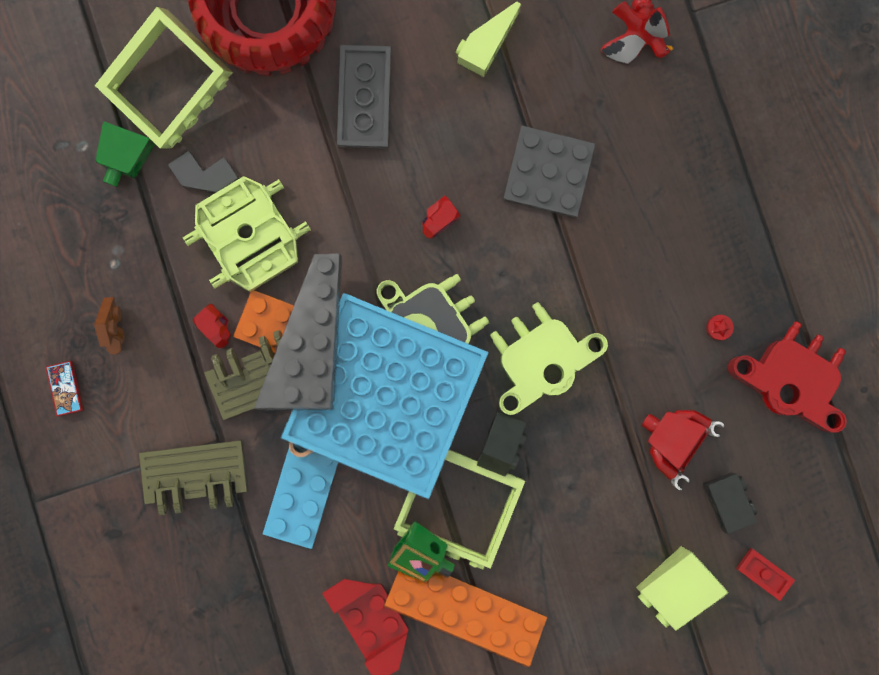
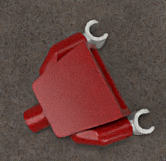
[642,410,724,490]

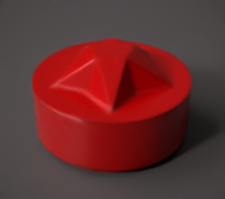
[706,315,734,341]

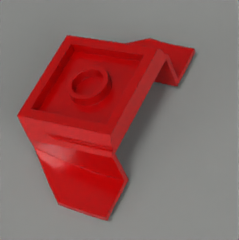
[322,579,409,675]

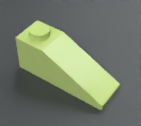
[456,2,521,77]

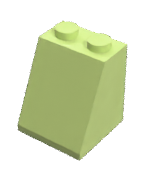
[636,546,728,631]

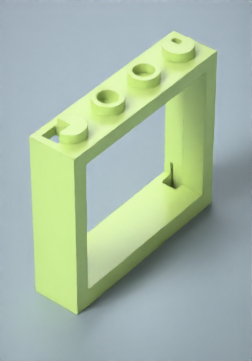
[95,7,233,149]
[394,449,525,570]

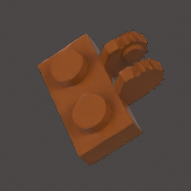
[94,297,125,355]

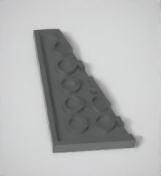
[254,254,342,410]

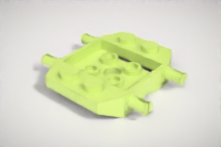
[182,176,311,292]

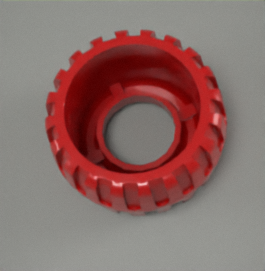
[188,0,336,76]

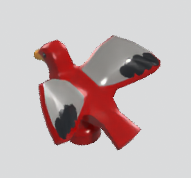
[601,0,673,64]

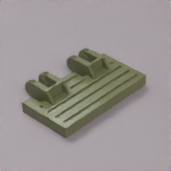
[204,330,283,420]
[139,440,248,515]

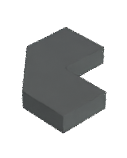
[168,151,239,193]

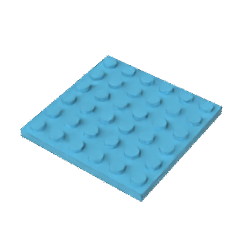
[281,293,488,499]

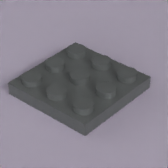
[503,126,595,218]

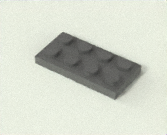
[337,45,391,149]

